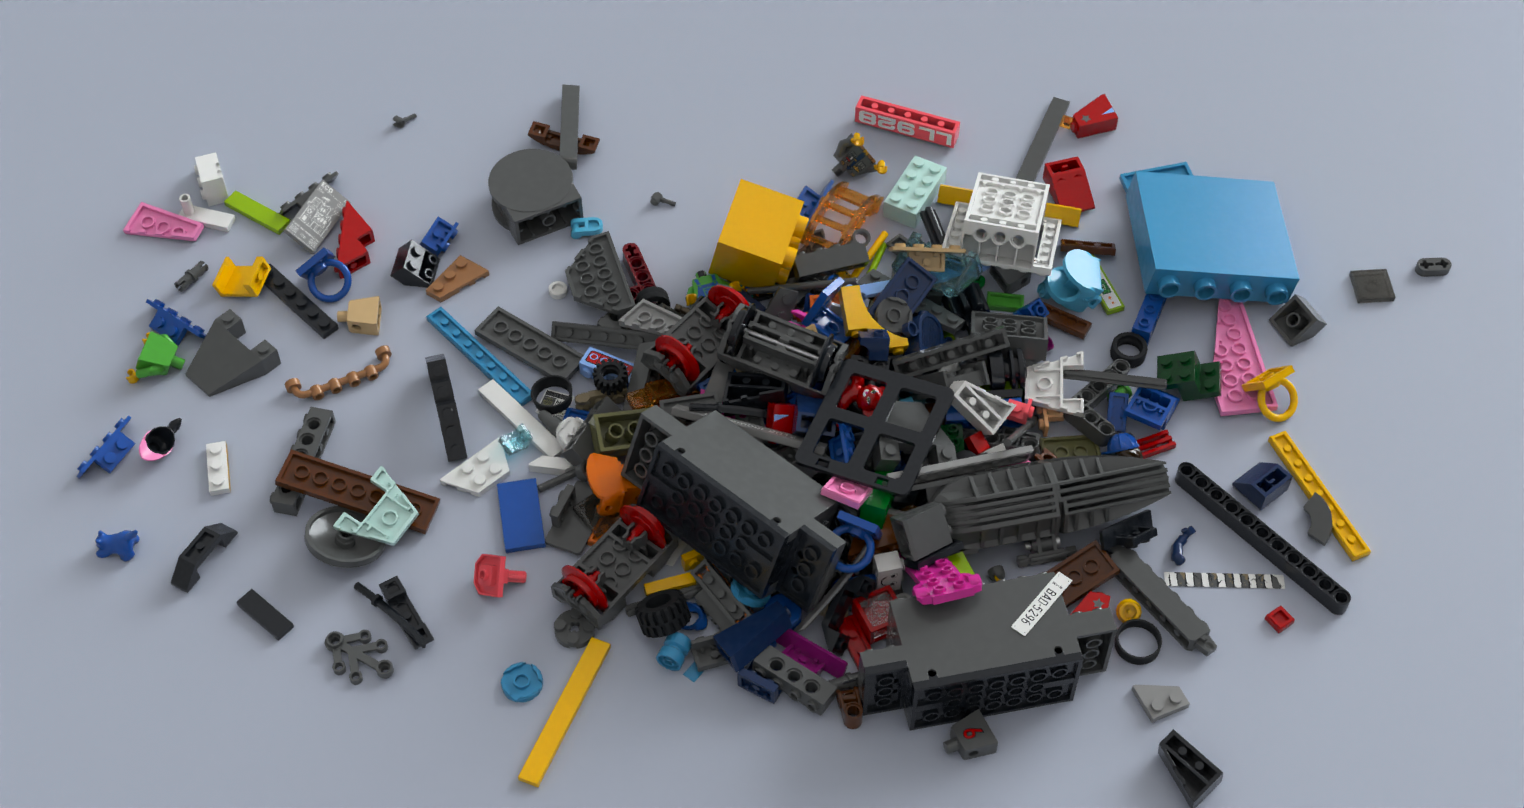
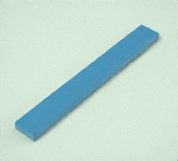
[426,307,532,407]

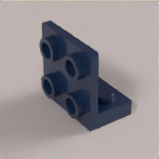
[738,656,782,704]

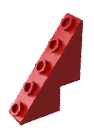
[334,201,375,279]

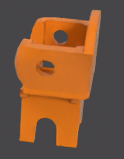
[586,453,641,516]

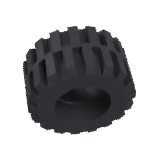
[635,589,691,638]

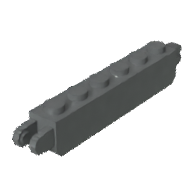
[1105,545,1217,656]

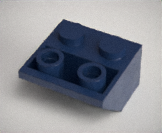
[791,395,836,440]
[1232,462,1293,510]

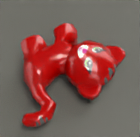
[836,376,885,431]

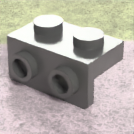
[691,631,728,672]

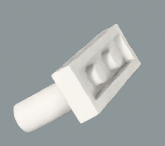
[179,194,236,232]

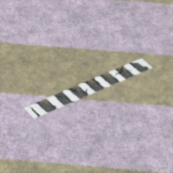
[1164,572,1285,589]

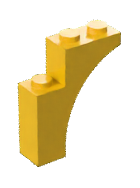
[838,285,909,355]

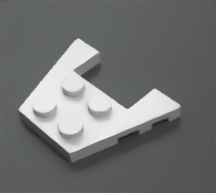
[1025,351,1084,417]

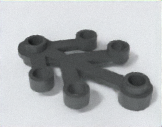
[325,630,394,685]

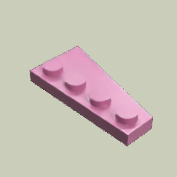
[123,202,204,241]

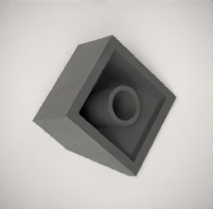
[1269,294,1327,346]

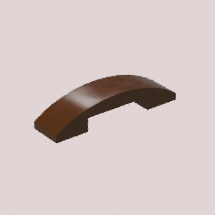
[528,121,600,155]

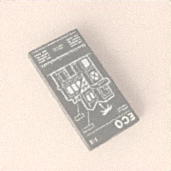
[283,180,351,254]

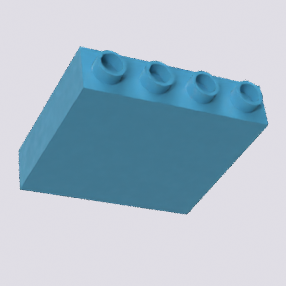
[1125,171,1300,305]

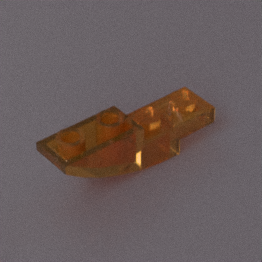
[626,379,700,410]

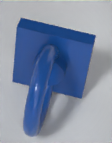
[295,247,352,303]
[832,510,882,573]

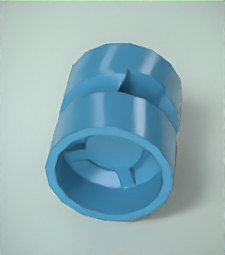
[656,632,691,671]

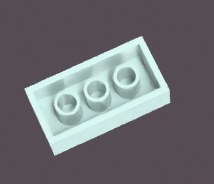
[883,155,947,229]

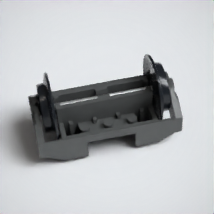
[717,303,849,399]

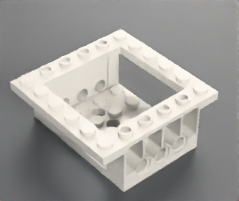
[942,172,1062,276]

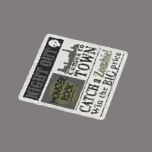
[535,389,574,420]

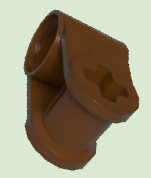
[836,686,863,729]

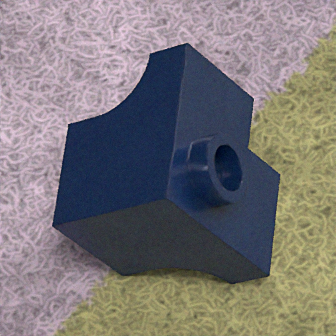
[858,329,890,361]

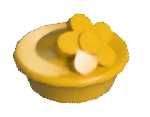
[1116,599,1142,623]

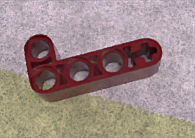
[622,243,657,304]

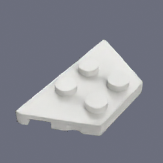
[440,437,510,497]

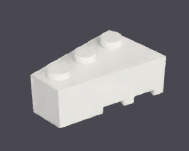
[949,381,1016,435]

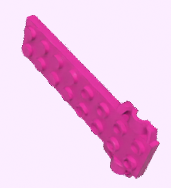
[898,552,983,605]

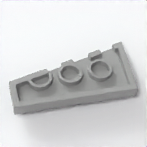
[618,299,682,335]

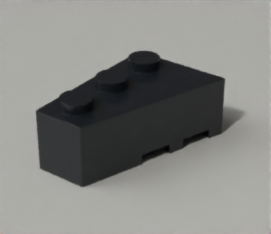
[723,372,788,416]

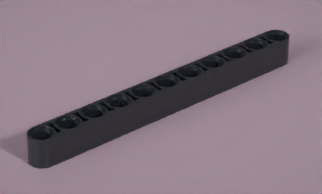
[1175,462,1351,615]

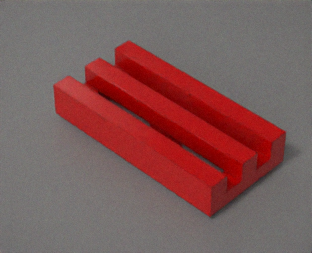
[1137,430,1176,458]

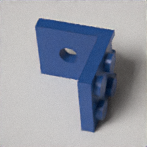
[801,277,852,344]

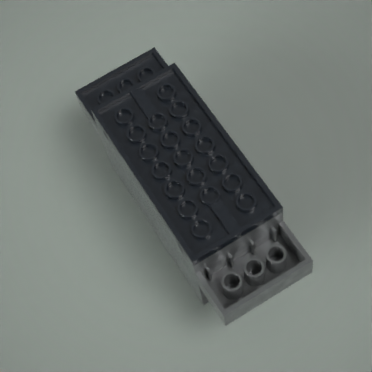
[621,405,846,612]
[857,572,1117,731]

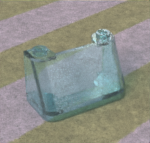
[891,231,983,298]

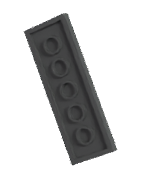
[475,306,584,380]

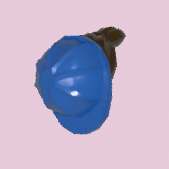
[1101,433,1143,458]

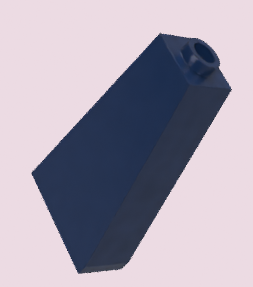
[713,601,792,673]

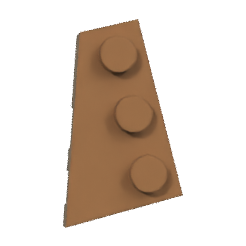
[426,255,489,302]

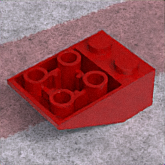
[1043,156,1095,212]

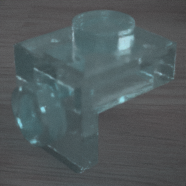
[498,423,533,456]

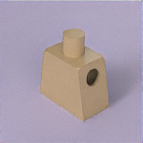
[337,296,382,336]

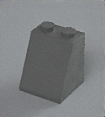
[890,501,953,561]

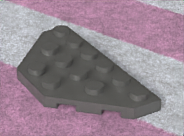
[565,231,636,316]

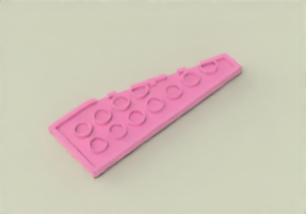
[1213,299,1278,416]

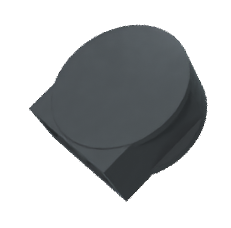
[488,149,584,245]

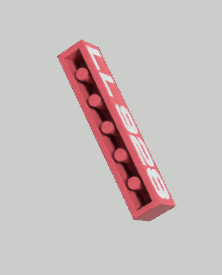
[855,95,960,148]

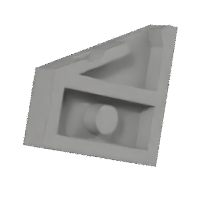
[1132,685,1190,723]

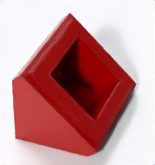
[964,430,990,455]

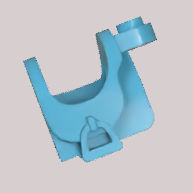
[1037,249,1104,312]

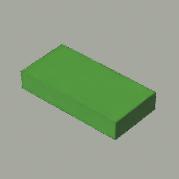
[986,291,1024,312]

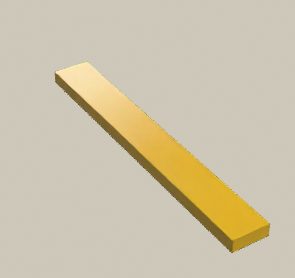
[937,184,1082,227]
[1268,431,1371,562]
[518,637,611,787]

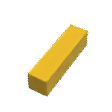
[644,572,696,597]

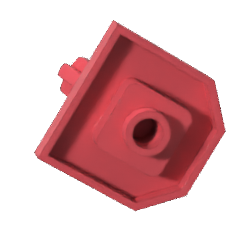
[474,554,527,597]

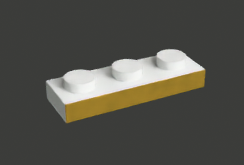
[206,441,231,496]

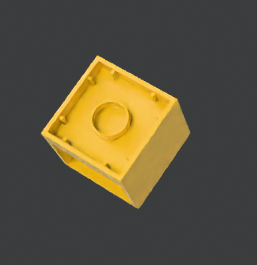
[708,179,809,288]

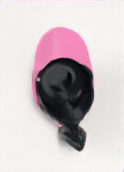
[139,418,182,461]

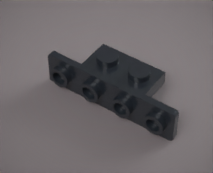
[1099,510,1158,550]

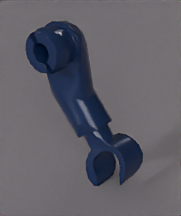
[1171,526,1196,566]

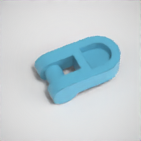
[570,217,603,239]

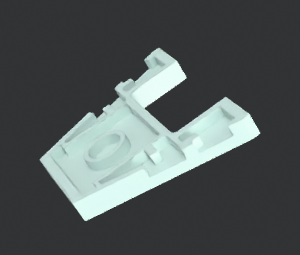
[333,466,419,546]

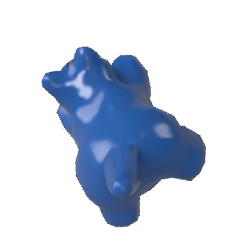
[95,530,140,561]

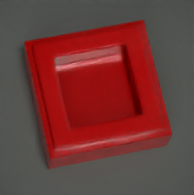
[1265,605,1295,634]

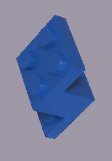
[1124,387,1180,431]

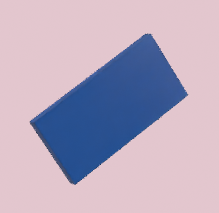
[497,478,546,553]

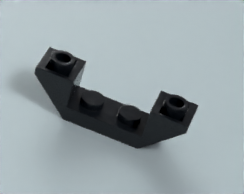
[171,523,238,593]
[821,574,876,656]

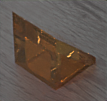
[1060,115,1073,129]

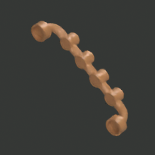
[284,345,392,400]

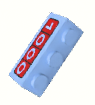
[579,347,634,390]

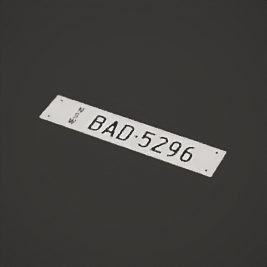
[1011,572,1072,636]

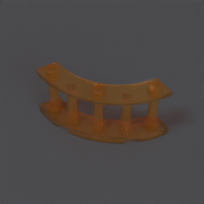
[800,181,884,248]

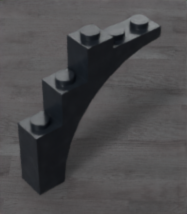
[425,354,468,462]

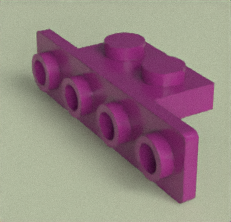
[776,629,848,678]

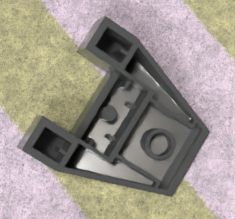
[185,309,281,397]
[871,401,957,472]

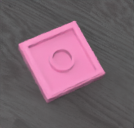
[820,476,873,510]

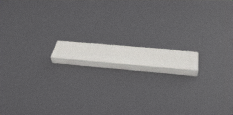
[478,379,563,457]

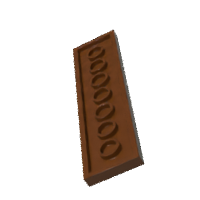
[275,449,440,535]

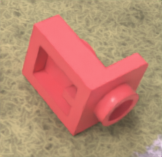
[1006,398,1035,425]

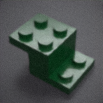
[1157,350,1221,401]

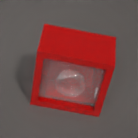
[852,585,897,644]

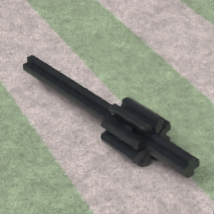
[920,207,990,335]

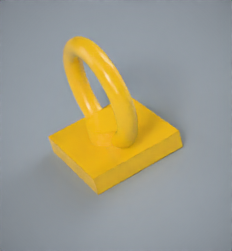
[1241,365,1298,422]

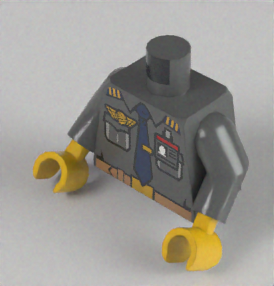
[832,132,887,177]

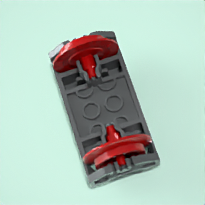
[640,283,751,397]
[551,504,679,630]

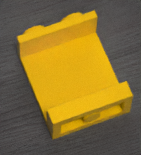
[212,256,271,297]

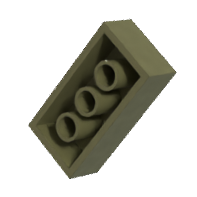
[589,408,649,457]

